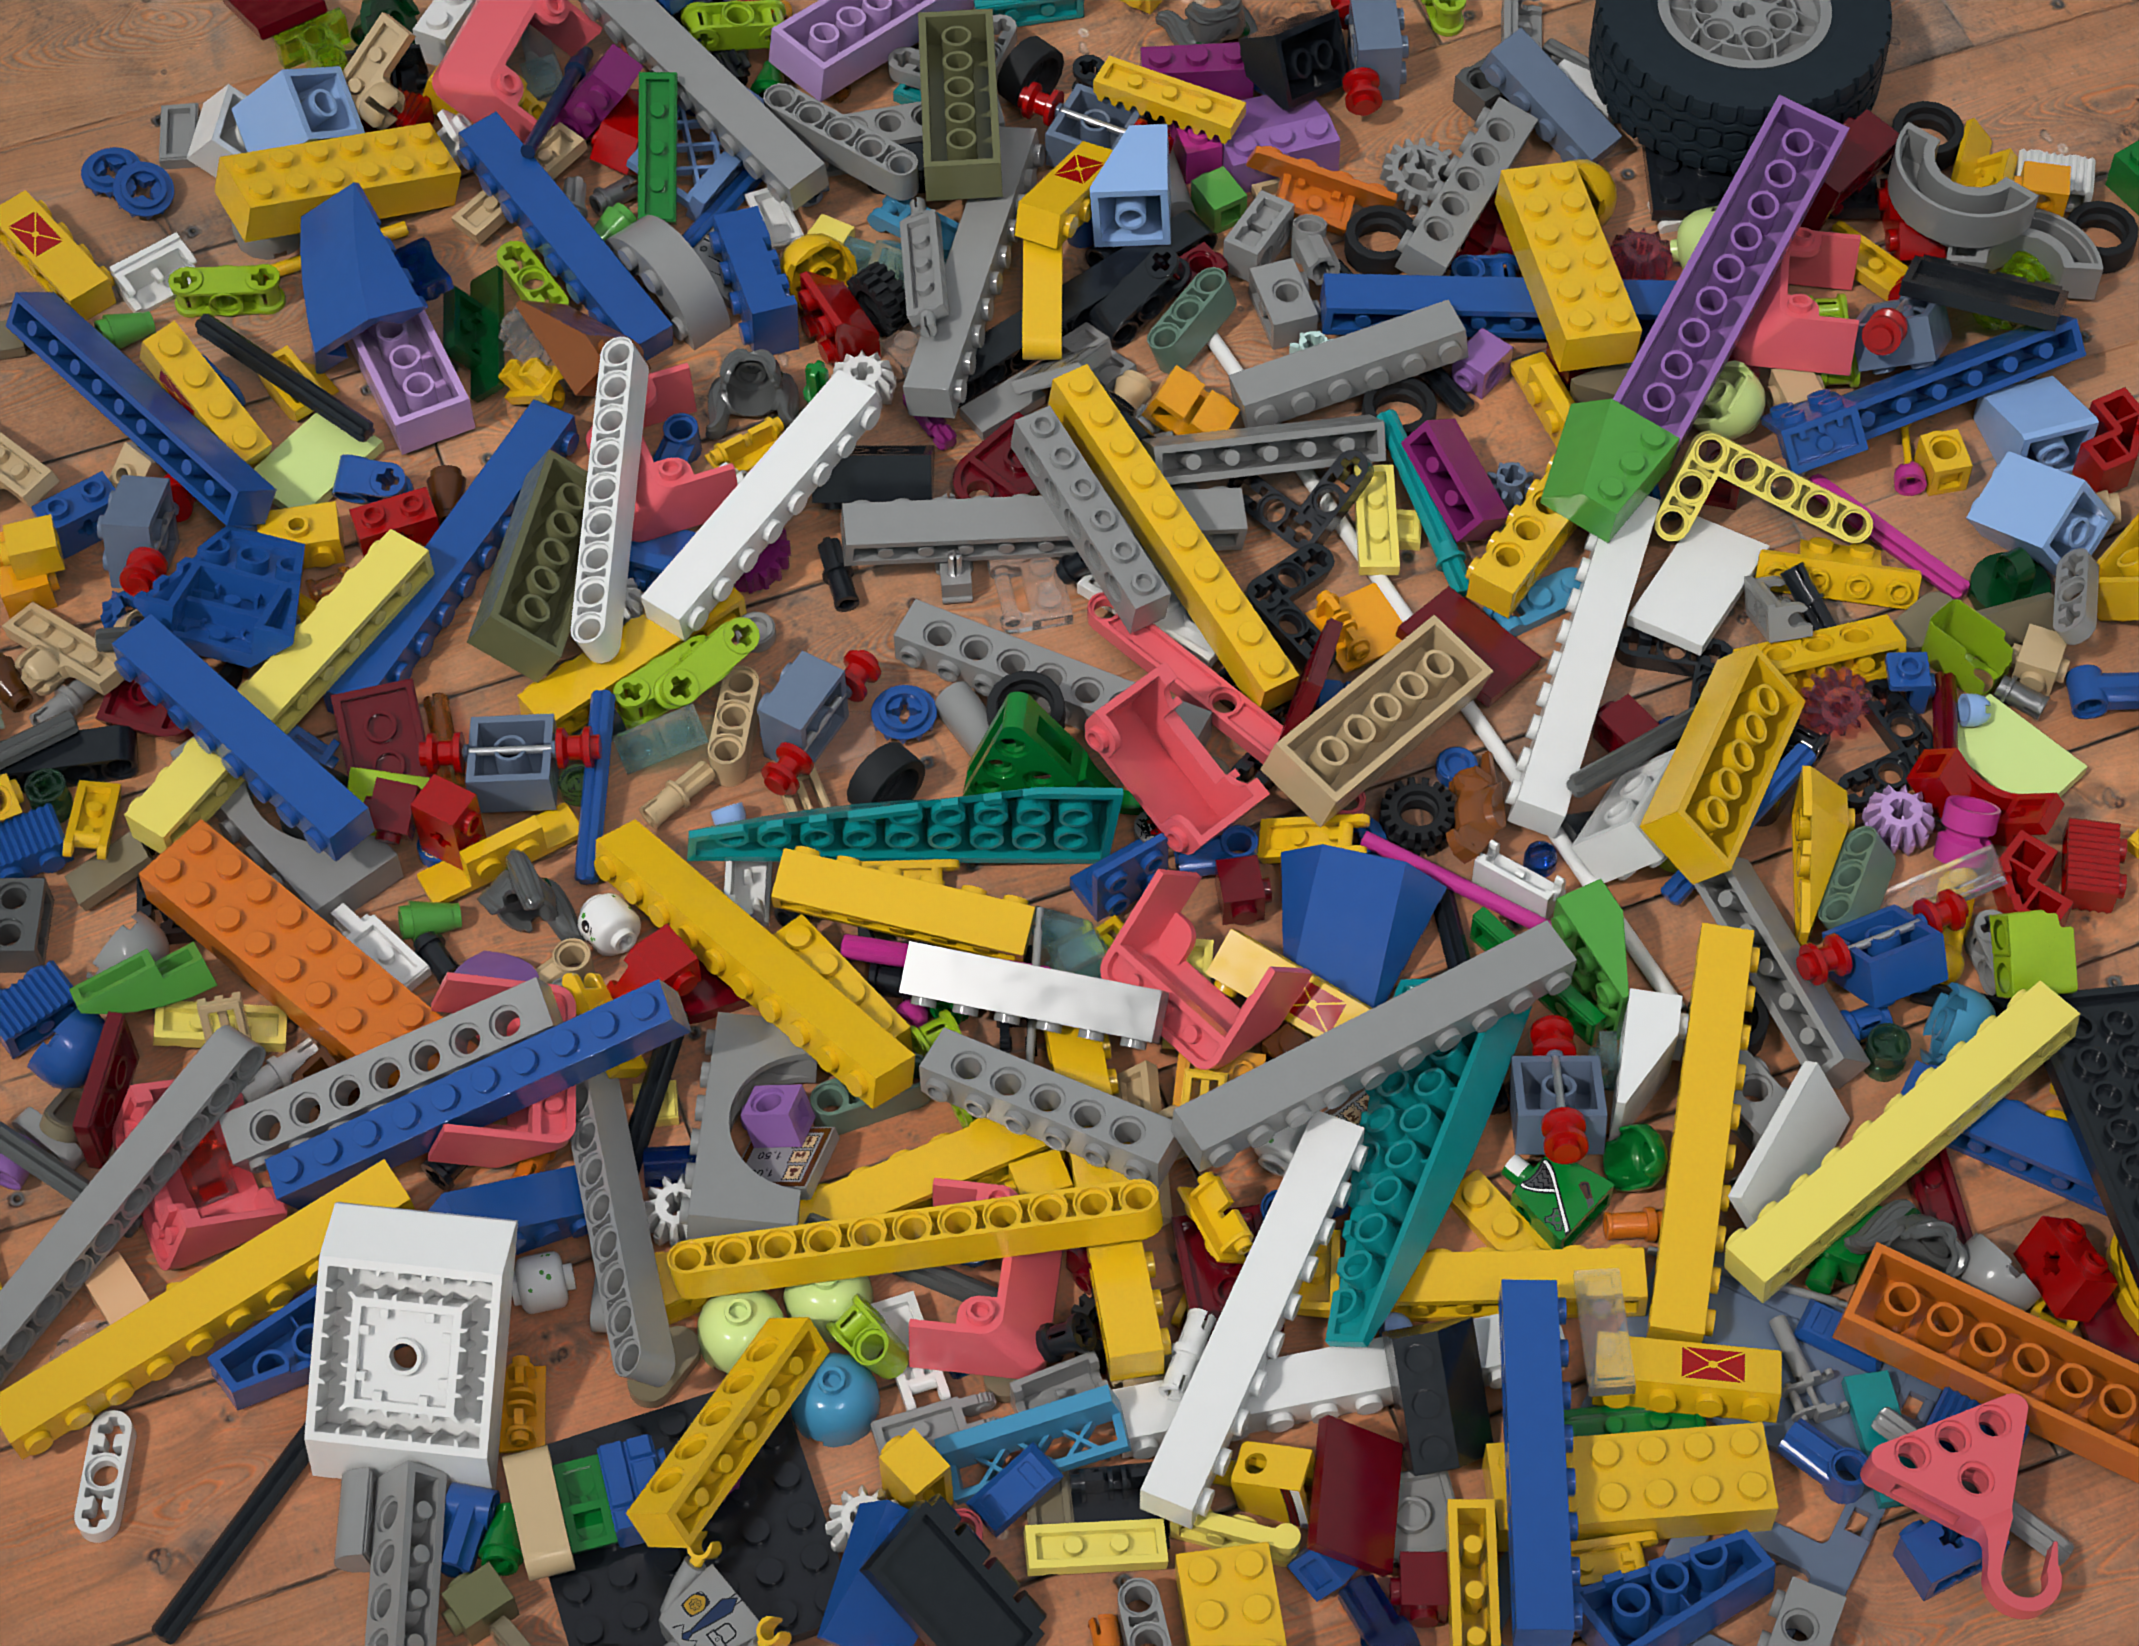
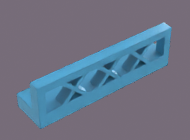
[934,1384,1132,1505]

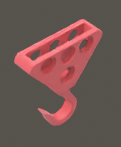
[1860,1393,2062,1619]

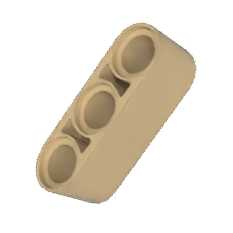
[708,666,762,787]
[502,1445,576,1582]

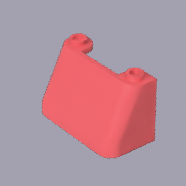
[1085,661,1270,855]
[112,1079,287,1271]

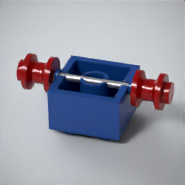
[1796,889,1969,1009]

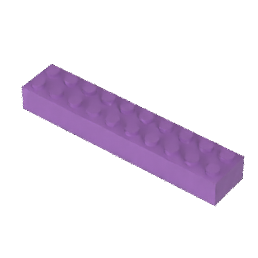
[1613,95,1850,463]

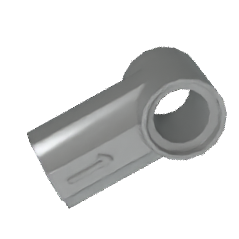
[1290,214,1340,285]

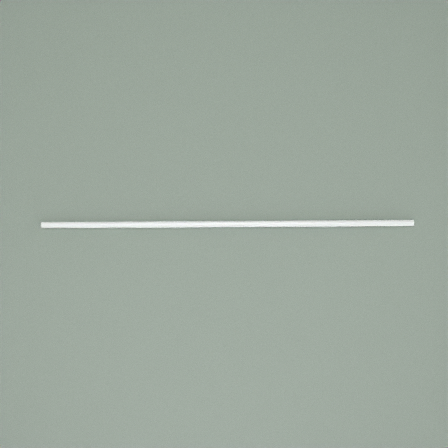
[1207,331,1687,1013]

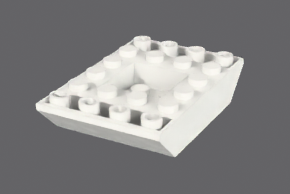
[304,1202,518,1490]

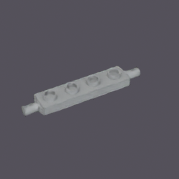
[900,197,949,338]

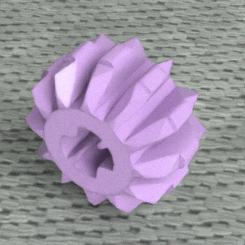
[1862,784,1935,856]

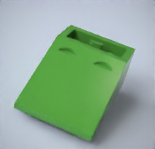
[1551,879,1629,1042]

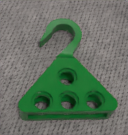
[963,692,1144,815]

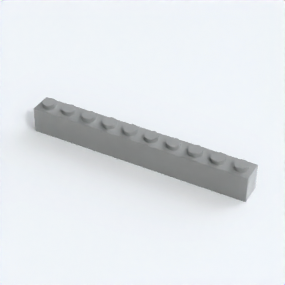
[578,0,829,211]
[903,127,1045,418]
[840,486,1248,566]
[1171,920,1577,1172]

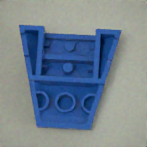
[300,182,428,374]
[133,526,305,668]
[1281,844,1447,1008]

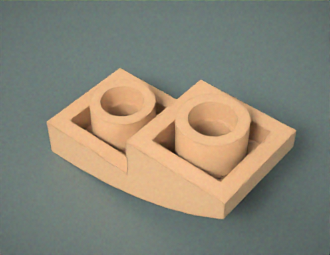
[83,1251,150,1325]

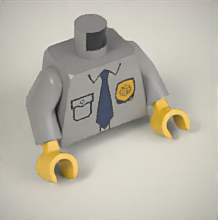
[659,1531,792,1646]

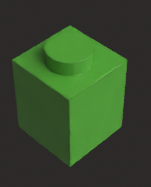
[1191,166,1247,234]

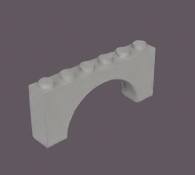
[170,736,404,926]
[679,1012,818,1240]

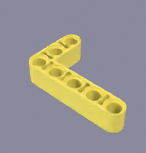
[1653,431,1873,543]

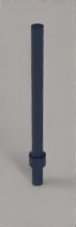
[520,46,593,159]

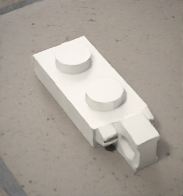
[330,903,432,991]

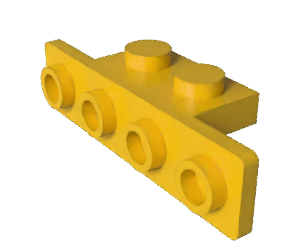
[1951,118,2018,188]
[1509,352,1575,448]
[1755,537,1922,610]
[417,802,579,903]

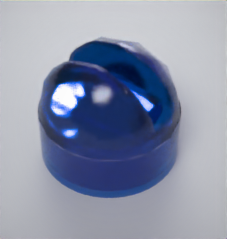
[1523,841,1558,877]

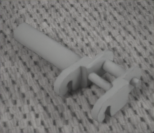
[1769,1315,1850,1423]

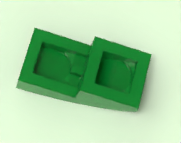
[552,1454,618,1555]

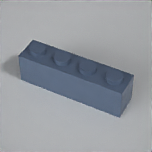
[1480,27,1622,164]

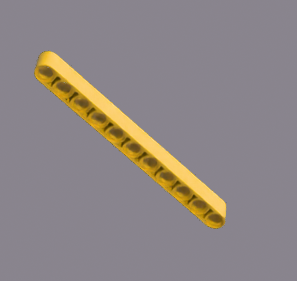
[667,1179,1163,1299]

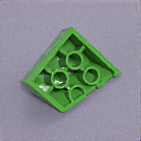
[1540,398,1680,543]

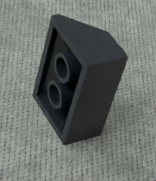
[1239,9,1350,110]
[812,445,935,510]
[1382,1316,1494,1476]

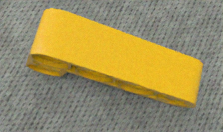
[1022,239,1063,360]

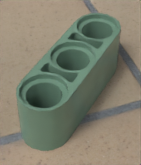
[1147,267,1237,374]
[1818,826,1896,930]
[810,1054,931,1135]

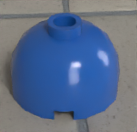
[27,1008,105,1090]

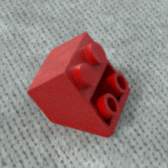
[798,271,881,367]

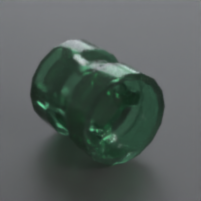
[24,768,74,823]
[1864,1023,1911,1082]

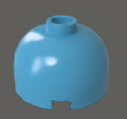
[1920,982,1997,1066]
[790,1352,881,1448]

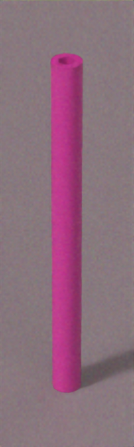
[1360,831,1552,929]

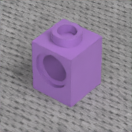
[1451,327,1513,400]
[740,1084,816,1148]

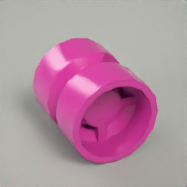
[1933,795,2001,870]

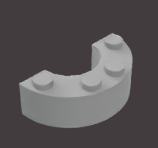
[1888,122,2039,248]
[1946,208,2103,300]
[604,215,731,350]

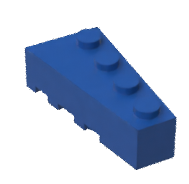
[709,206,799,355]
[428,1165,588,1256]
[207,1285,408,1410]
[1573,1529,1776,1646]

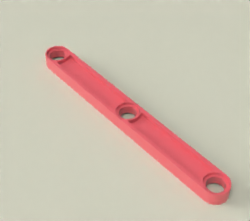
[1087,592,1366,815]

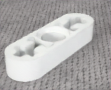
[74,1410,137,1543]

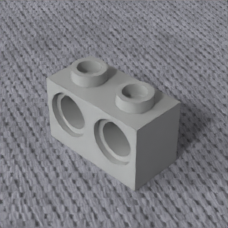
[1223,190,1295,282]

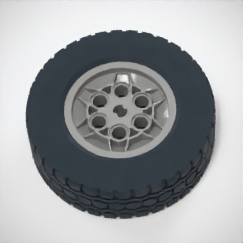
[1589,0,1892,174]

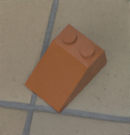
[515,300,651,397]

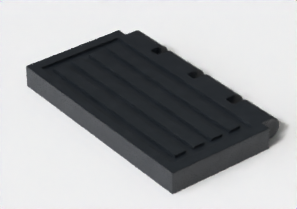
[1899,254,2069,332]
[860,1493,1047,1646]

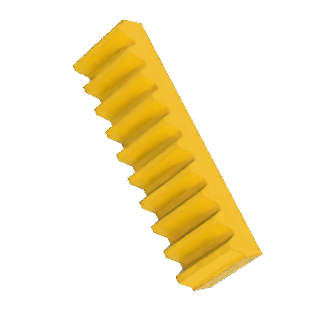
[1093,55,1246,144]

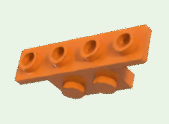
[1246,146,1398,236]

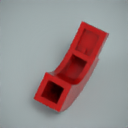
[1906,748,2065,847]

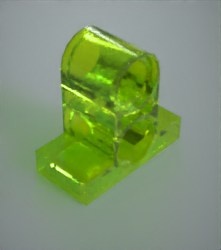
[273,7,351,71]

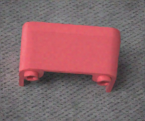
[432,0,603,144]
[1732,227,1861,376]
[586,363,738,542]
[1100,869,1313,1070]
[428,972,576,1168]
[909,1178,1063,1379]

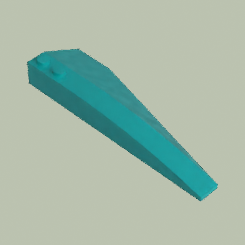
[687,787,1123,864]
[1325,978,1532,1348]

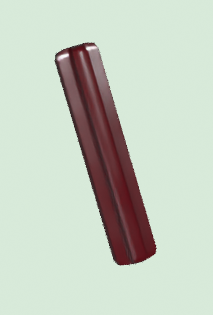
[1932,671,1958,749]

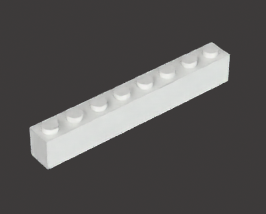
[641,369,881,641]

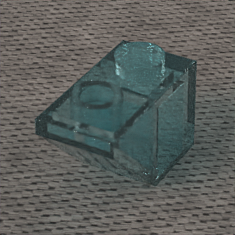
[612,703,709,775]
[1031,906,1108,979]

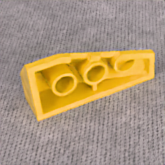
[1791,765,1855,946]

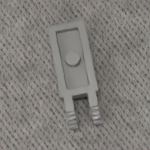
[870,1391,1001,1456]

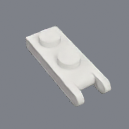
[871,1291,951,1411]

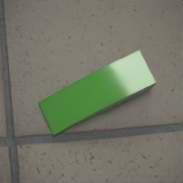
[69,941,218,1014]

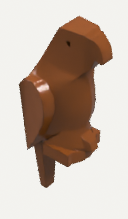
[1446,751,1506,864]

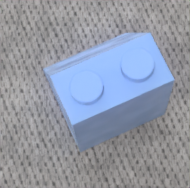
[231,66,365,152]
[1090,124,1171,247]
[1973,375,2099,474]
[1966,451,2116,576]

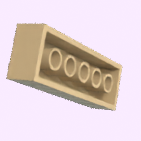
[1260,615,1493,828]

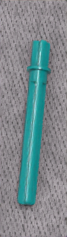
[1376,409,1469,597]

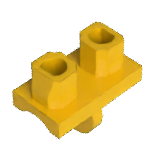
[498,357,565,410]

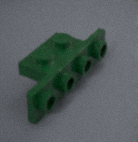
[443,265,504,403]

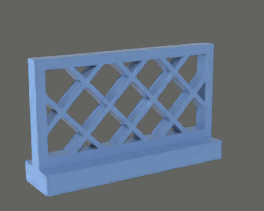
[626,86,764,221]

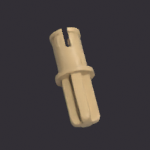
[639,761,716,829]

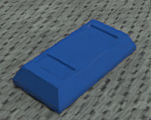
[1794,1299,1883,1373]
[965,1441,1064,1538]

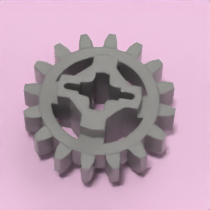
[1380,138,1452,211]

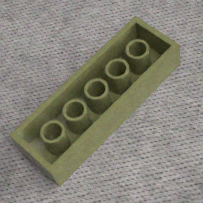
[918,9,1003,201]
[467,449,588,683]

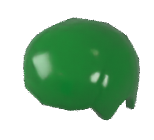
[1603,1124,1668,1192]

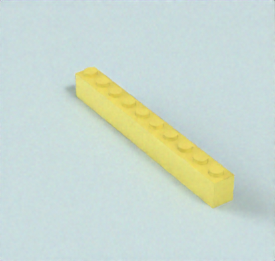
[124,529,435,854]
[1724,980,2080,1303]

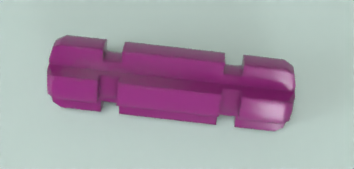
[903,394,957,451]

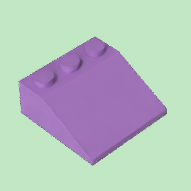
[1222,95,1341,193]

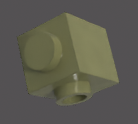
[441,1562,520,1646]

